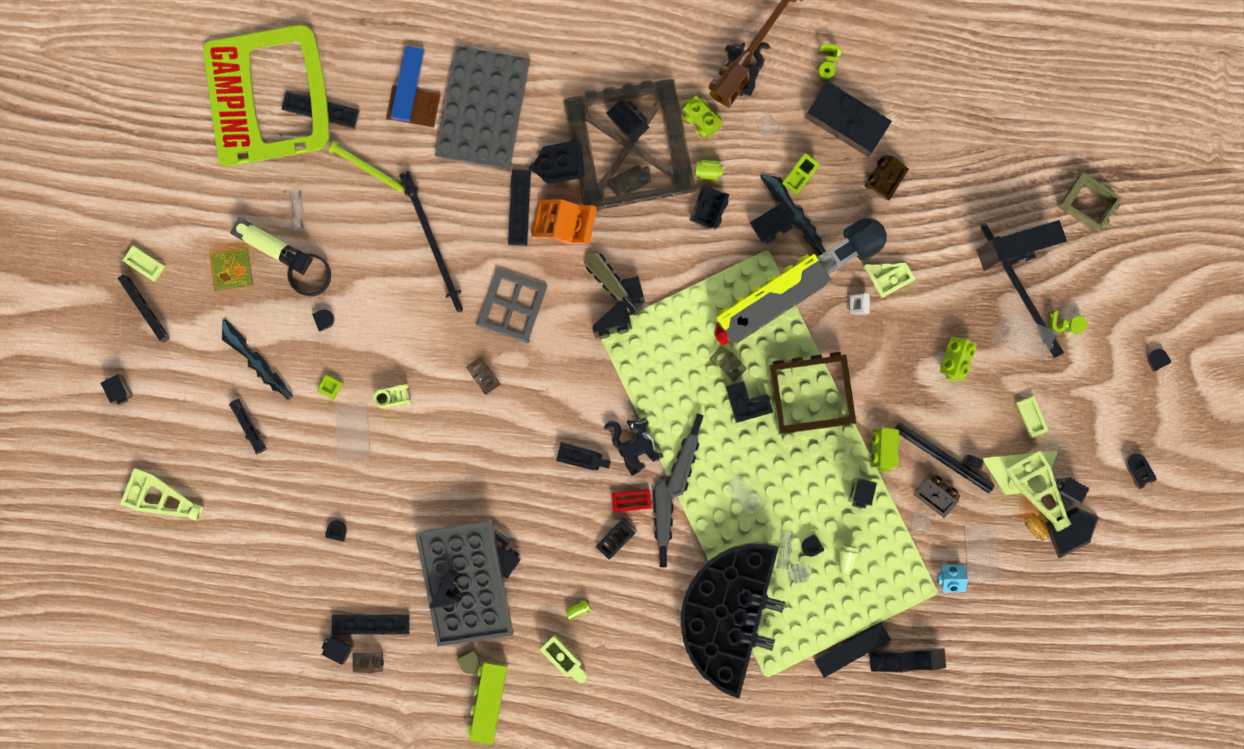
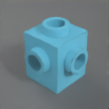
[937,565,968,593]

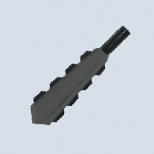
[666,413,704,499]
[653,479,674,568]

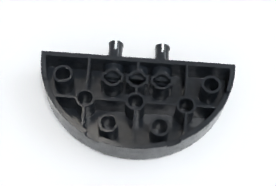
[681,542,785,699]

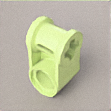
[373,384,412,408]

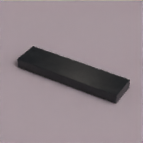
[281,91,360,129]
[508,170,531,246]
[117,274,170,343]
[332,614,410,635]
[814,622,891,678]

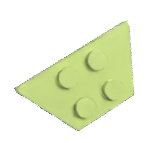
[982,451,1057,495]

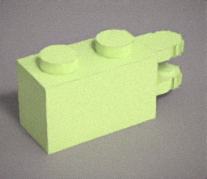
[540,635,587,683]

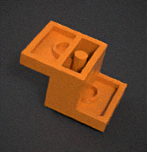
[531,199,597,244]

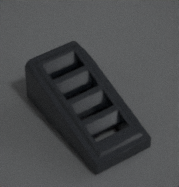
[596,517,637,560]

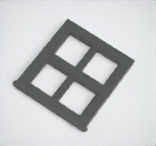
[476,269,547,343]

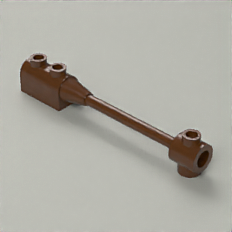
[708,0,804,108]

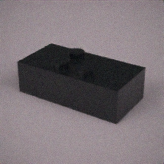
[805,81,892,157]
[976,220,1067,271]

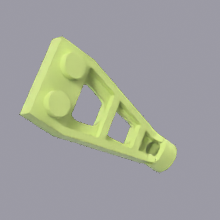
[1006,451,1071,532]
[120,468,203,521]

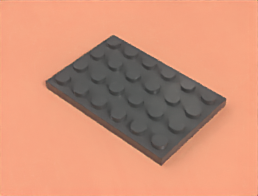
[435,46,530,170]
[415,520,514,647]

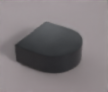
[312,310,335,332]
[1147,349,1172,372]
[962,454,984,469]
[325,521,347,542]
[801,534,825,557]

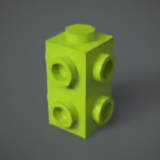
[682,96,723,140]
[939,336,977,382]
[870,428,900,473]

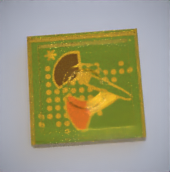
[209,247,254,291]

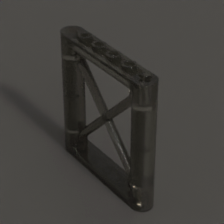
[563,79,696,211]

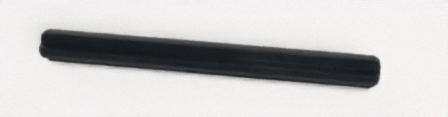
[895,423,995,493]

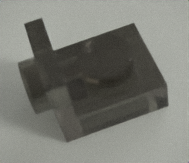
[353,652,384,673]

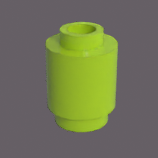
[696,160,723,180]

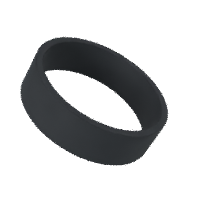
[287,254,331,297]

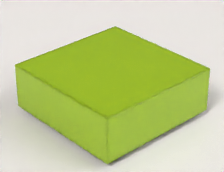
[317,374,343,400]

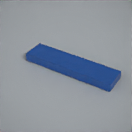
[391,46,425,122]

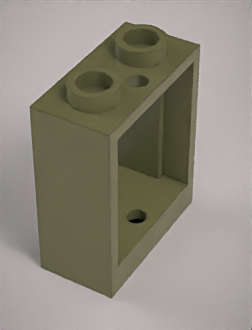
[1058,172,1122,232]

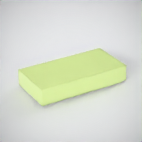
[122,245,166,282]
[1015,396,1049,438]

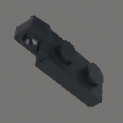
[556,442,611,471]

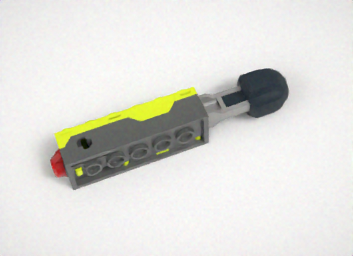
[714,218,887,347]

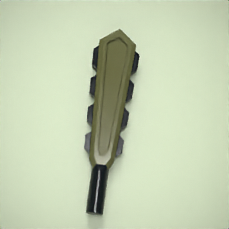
[584,252,640,316]

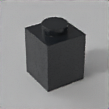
[100,374,133,406]
[321,636,354,665]

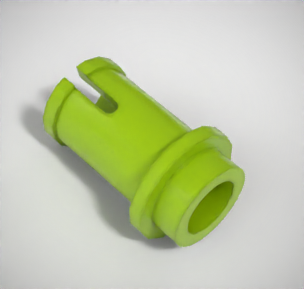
[565,600,591,621]

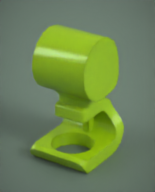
[817,43,841,82]
[1048,310,1087,334]

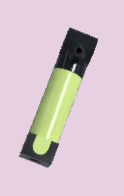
[230,217,313,275]

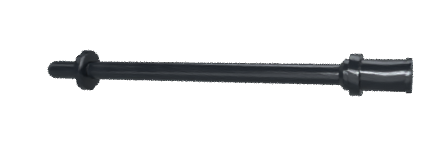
[399,171,463,313]
[980,223,1065,359]

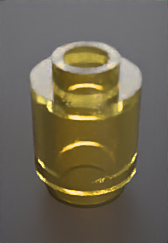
[1024,512,1050,541]

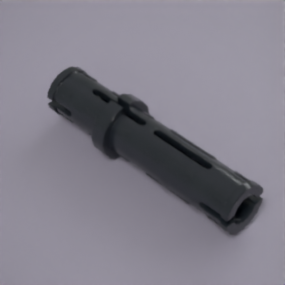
[229,399,267,455]

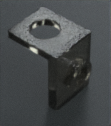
[709,346,747,382]
[466,356,501,395]

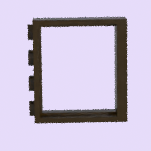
[768,352,857,435]

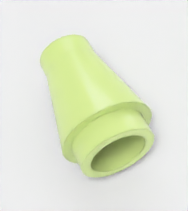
[839,544,858,574]

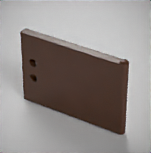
[386,85,441,128]

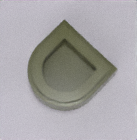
[457,650,480,674]

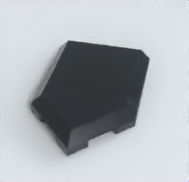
[529,140,585,184]
[1045,507,1099,558]

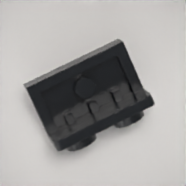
[689,185,729,230]

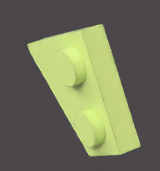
[863,263,915,299]

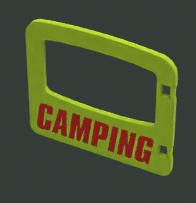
[203,25,330,167]

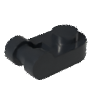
[1125,453,1157,490]

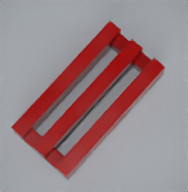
[612,489,652,512]

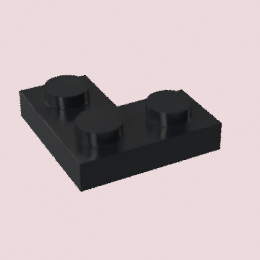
[725,381,773,423]

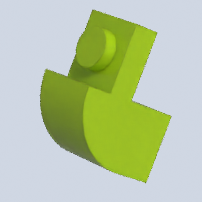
[782,153,821,195]

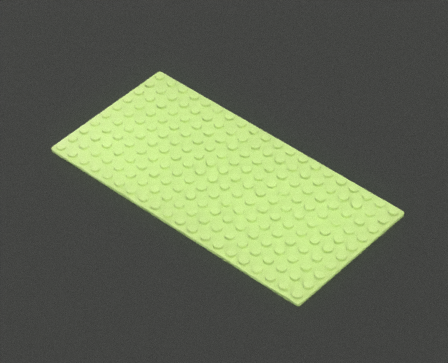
[601,250,938,677]

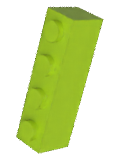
[467,661,508,745]

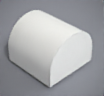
[850,293,870,315]

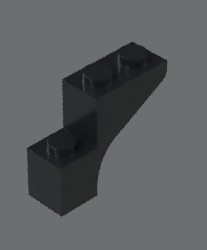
[592,276,645,339]
[869,648,946,673]

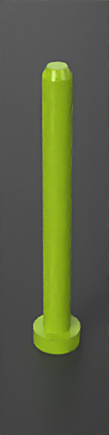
[329,141,404,192]

